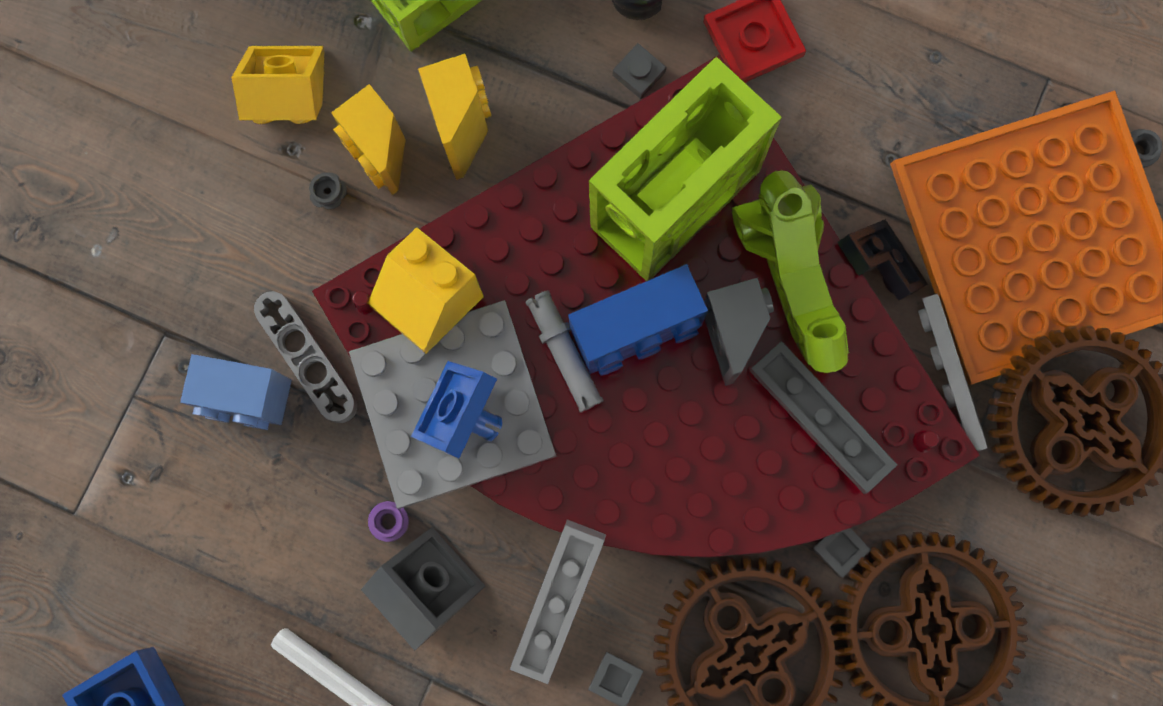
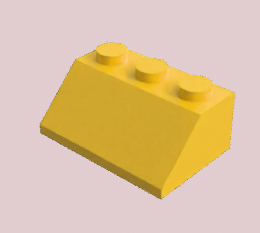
[418,54,492,180]

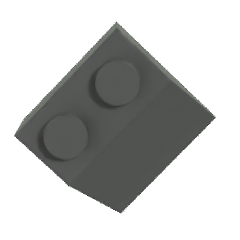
[704,278,774,386]
[361,527,485,651]

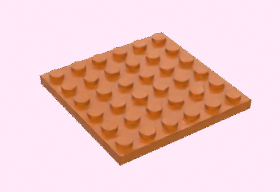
[890,90,1163,385]

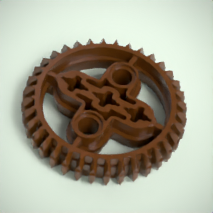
[987,326,1163,517]
[833,532,1028,706]
[653,555,847,706]

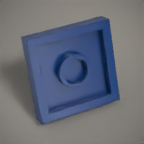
[411,361,503,459]

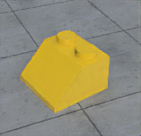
[231,46,325,124]
[368,227,484,354]

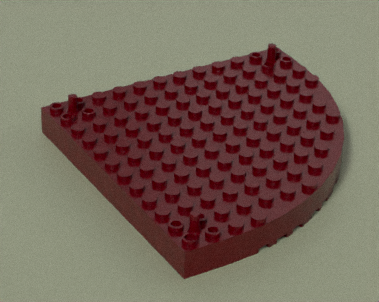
[312,54,980,557]

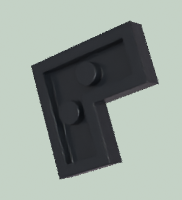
[837,219,928,301]

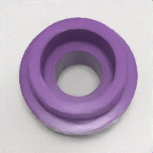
[368,501,409,542]

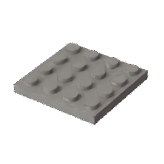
[349,300,557,509]

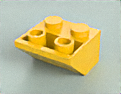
[331,84,406,195]

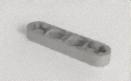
[254,291,357,423]

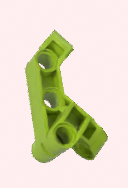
[732,170,849,373]

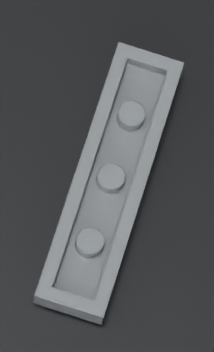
[918,294,988,451]
[510,520,606,684]

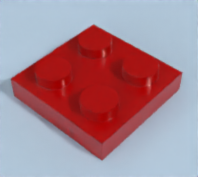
[703,0,806,83]

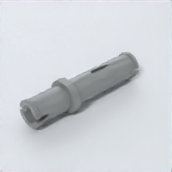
[525,290,604,412]

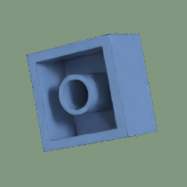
[180,354,292,430]

